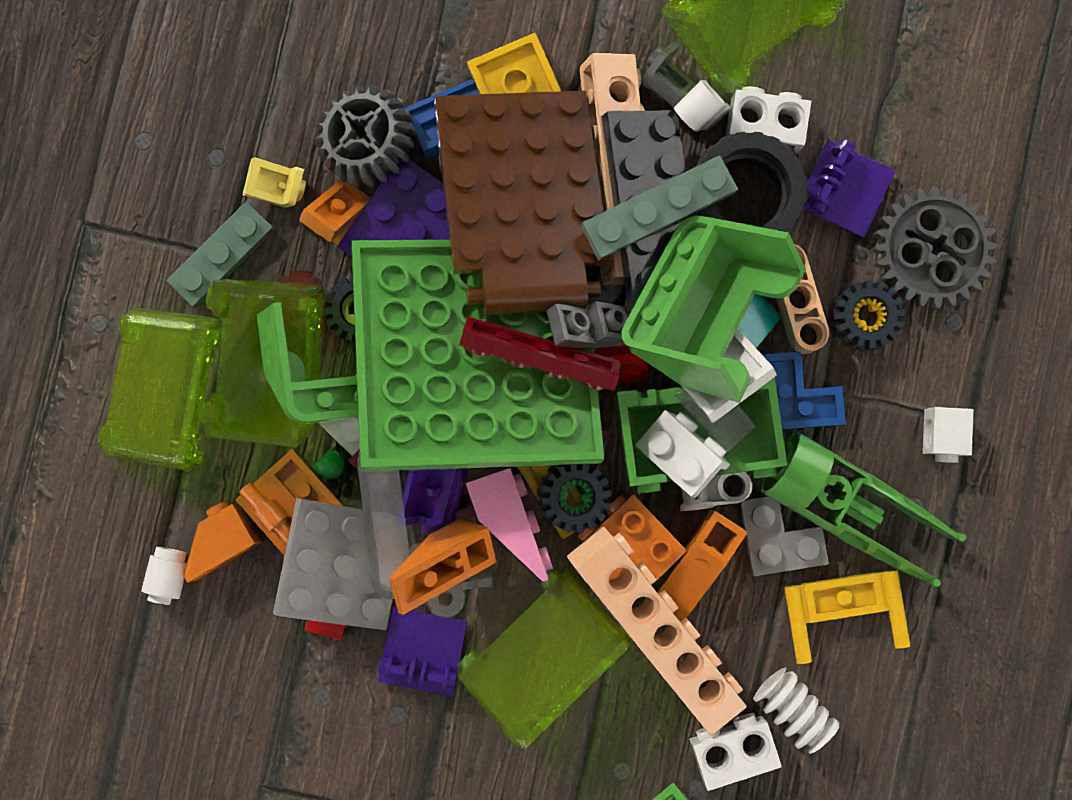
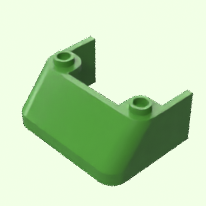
[257,302,358,424]

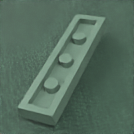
[580,155,738,261]

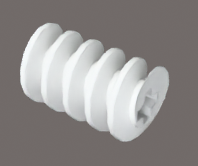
[753,667,839,754]

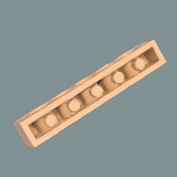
[579,53,645,286]
[567,526,747,736]

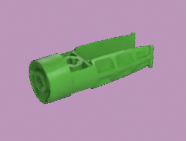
[761,432,966,587]

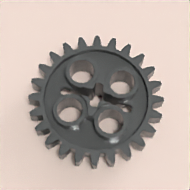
[871,186,998,310]

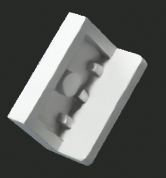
[635,410,730,498]

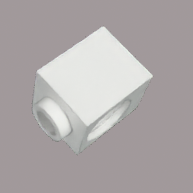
[923,407,974,463]

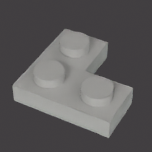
[739,496,829,576]

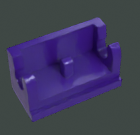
[397,468,468,533]

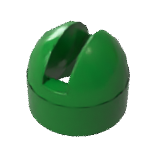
[311,447,344,480]

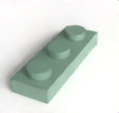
[166,201,275,308]

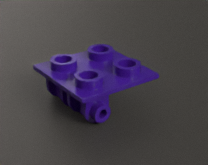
[803,139,895,238]
[378,606,468,697]

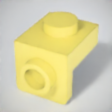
[242,157,306,208]

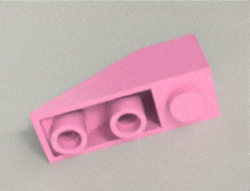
[466,468,553,581]

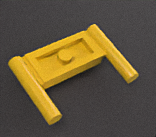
[784,570,910,664]

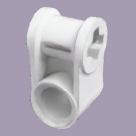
[674,79,731,132]
[680,472,752,511]

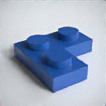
[763,352,846,430]

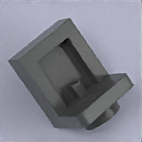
[641,41,696,107]

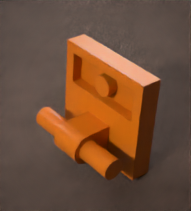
[235,449,344,556]

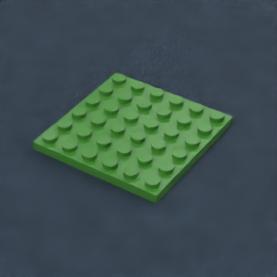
[352,240,604,472]

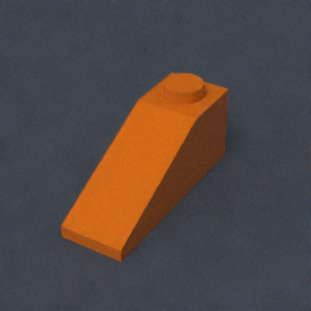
[389,518,497,615]

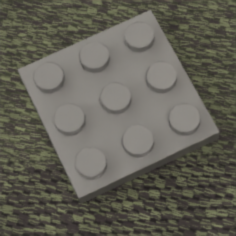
[273,498,407,630]

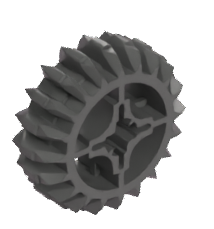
[314,84,416,188]

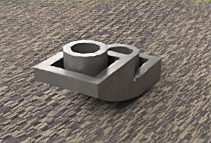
[547,301,628,348]

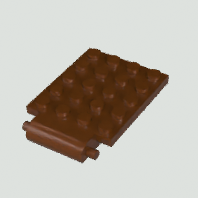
[434,90,611,316]

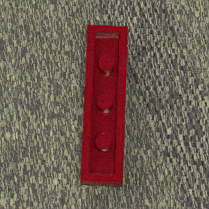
[459,316,620,391]

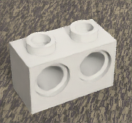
[726,86,811,154]
[689,713,782,791]

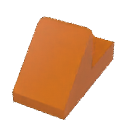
[299,181,371,245]

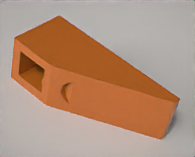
[656,510,748,621]

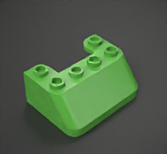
[621,216,806,403]

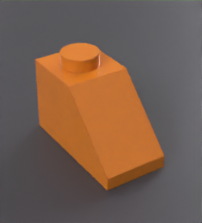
[184,501,262,583]

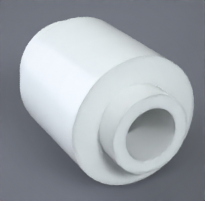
[141,546,188,605]

